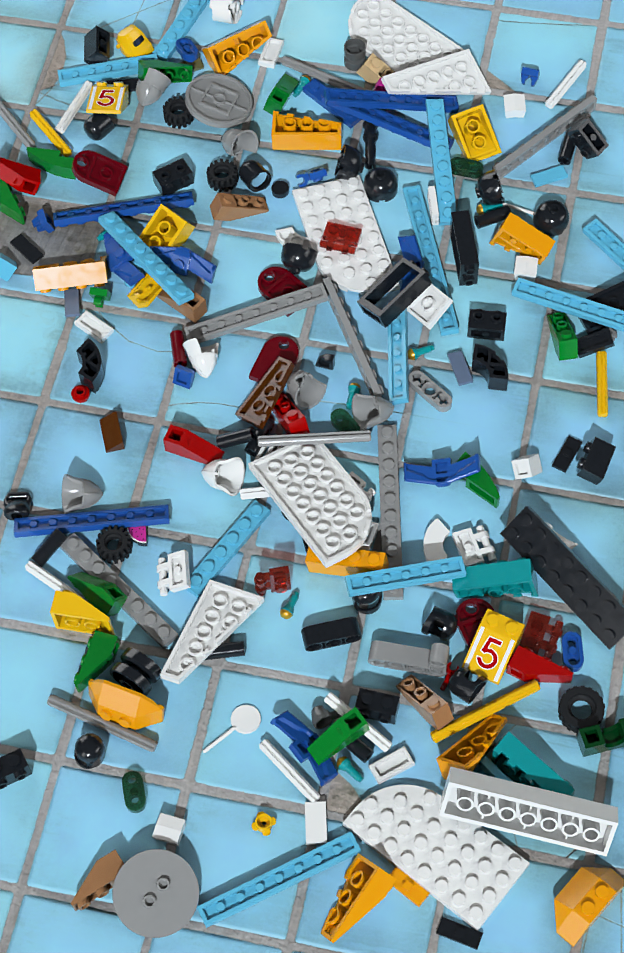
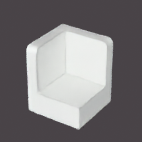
[511,453,542,480]

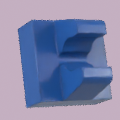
[521,67,540,87]
[32,208,55,233]
[173,364,196,389]

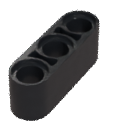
[301,617,362,652]

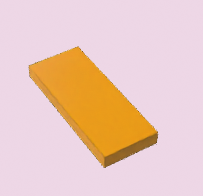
[390,867,430,907]

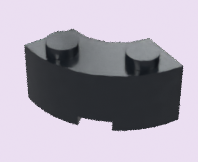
[76,338,104,394]
[472,344,508,391]

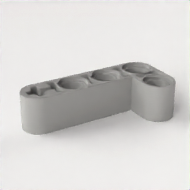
[368,640,450,677]

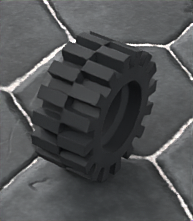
[163,96,194,129]
[206,159,239,192]
[96,526,133,564]

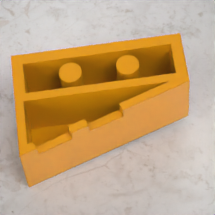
[489,212,556,265]

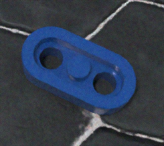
[176,38,199,62]
[561,632,584,672]

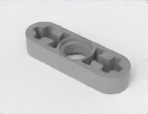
[408,371,452,412]

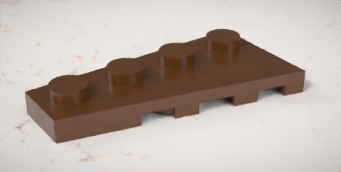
[235,356,295,430]

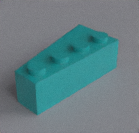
[452,558,538,598]
[491,731,575,796]

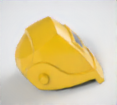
[116,24,154,58]

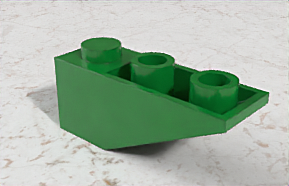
[138,60,193,83]
[263,73,299,115]
[0,179,26,225]
[547,312,578,361]
[67,572,128,617]
[74,630,120,693]
[307,707,370,766]

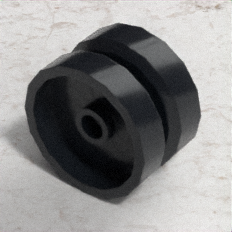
[109,647,162,696]

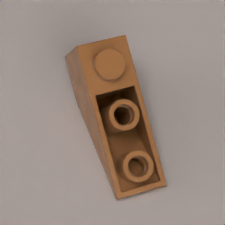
[210,193,269,221]
[157,289,207,323]
[396,674,454,731]
[71,850,124,911]

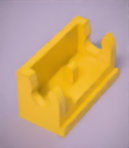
[127,272,162,308]

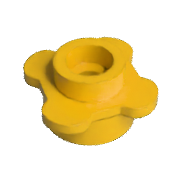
[251,811,276,836]

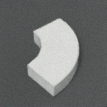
[275,227,310,250]
[423,518,450,562]

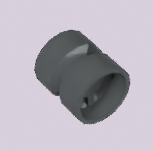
[344,38,366,71]

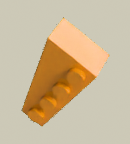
[271,111,342,150]

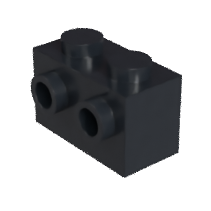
[84,25,110,65]
[566,118,609,159]
[152,158,194,196]
[467,309,507,341]
[577,437,616,485]
[355,688,400,724]
[0,748,32,790]

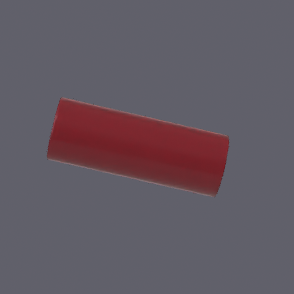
[170,330,187,367]

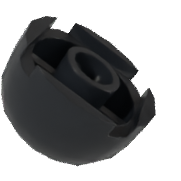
[334,144,365,180]
[363,167,398,202]
[475,169,505,205]
[533,200,569,236]
[281,243,318,275]

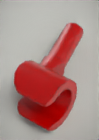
[440,662,459,691]

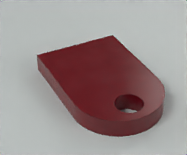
[72,150,128,197]
[258,267,307,317]
[249,336,299,391]
[455,598,494,651]

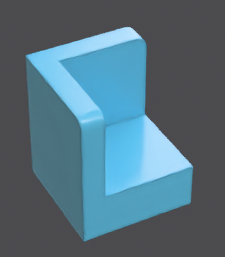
[0,252,17,281]

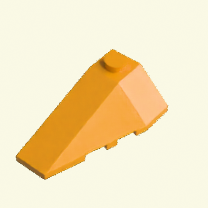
[436,714,508,780]
[320,853,397,943]

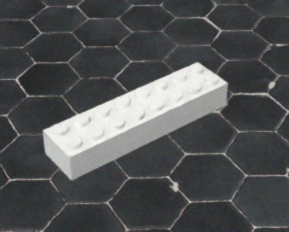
[439,767,618,856]

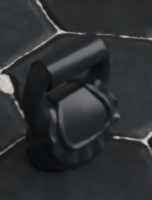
[4,491,32,521]

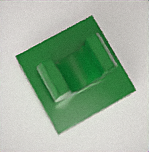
[89,287,111,308]

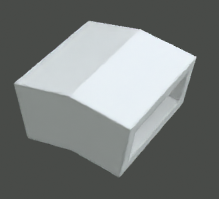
[503,94,526,118]
[514,256,538,282]
[152,813,186,846]

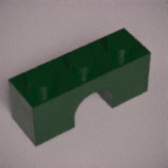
[577,718,624,757]

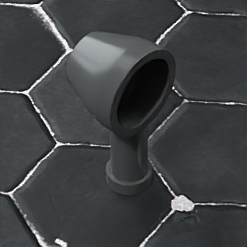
[311,705,341,729]

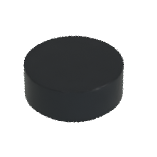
[271,181,289,198]

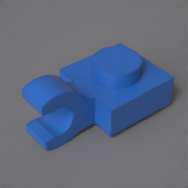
[295,167,327,187]

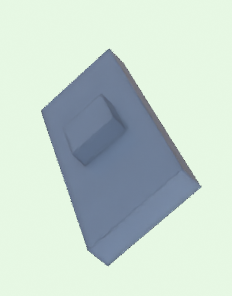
[64,288,80,317]
[447,351,473,386]

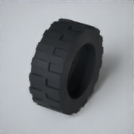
[558,686,605,734]

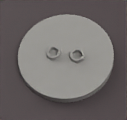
[185,73,253,128]
[112,849,199,938]

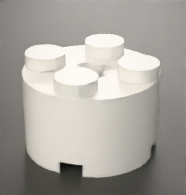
[209,0,244,24]

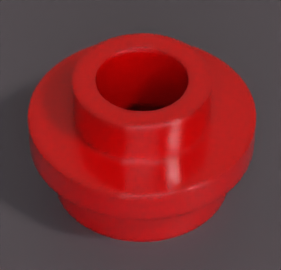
[71,385,90,403]

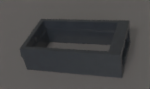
[450,210,479,286]
[357,257,432,328]

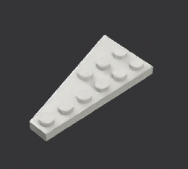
[381,49,492,95]
[160,580,265,684]

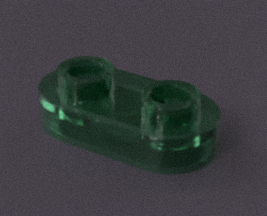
[450,157,484,179]
[330,408,360,432]
[122,771,147,813]

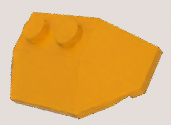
[88,679,164,730]
[554,867,624,947]

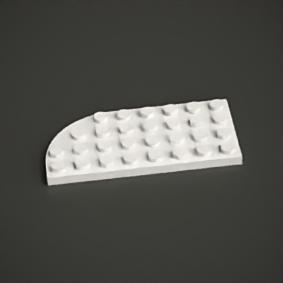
[348,0,464,72]
[292,175,400,295]
[248,444,372,568]
[343,785,530,931]

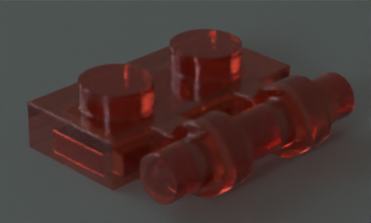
[319,221,362,255]
[254,566,291,596]
[519,611,564,659]

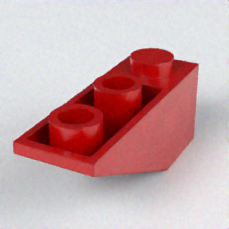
[0,157,41,196]
[272,392,310,434]
[163,424,225,465]
[506,646,574,683]

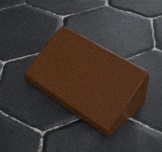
[99,411,125,453]

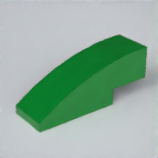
[26,147,76,180]
[456,451,500,508]

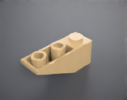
[356,53,395,86]

